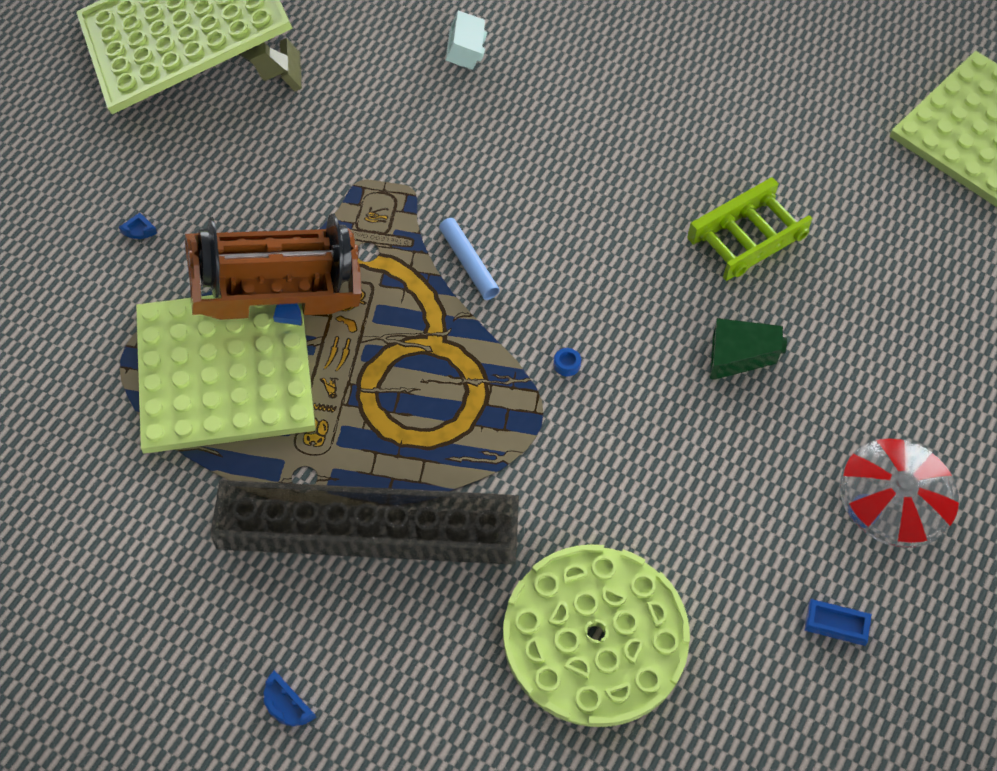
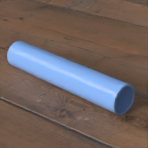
[439,218,500,300]

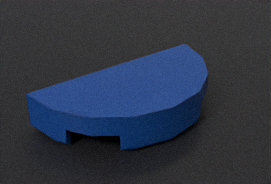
[264,670,316,726]

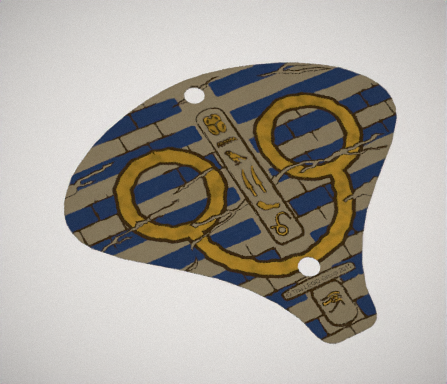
[120,179,543,506]

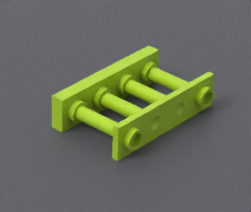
[687,177,813,281]

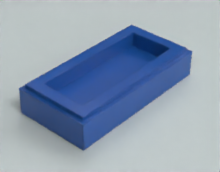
[804,599,872,646]

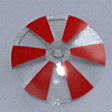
[840,438,959,548]

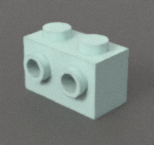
[446,11,487,70]

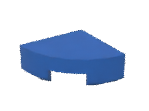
[119,213,157,239]
[273,303,302,326]

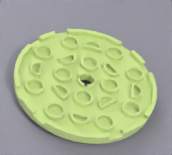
[503,545,690,727]

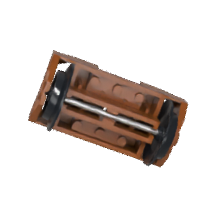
[185,213,362,320]

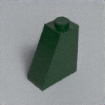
[710,318,787,380]

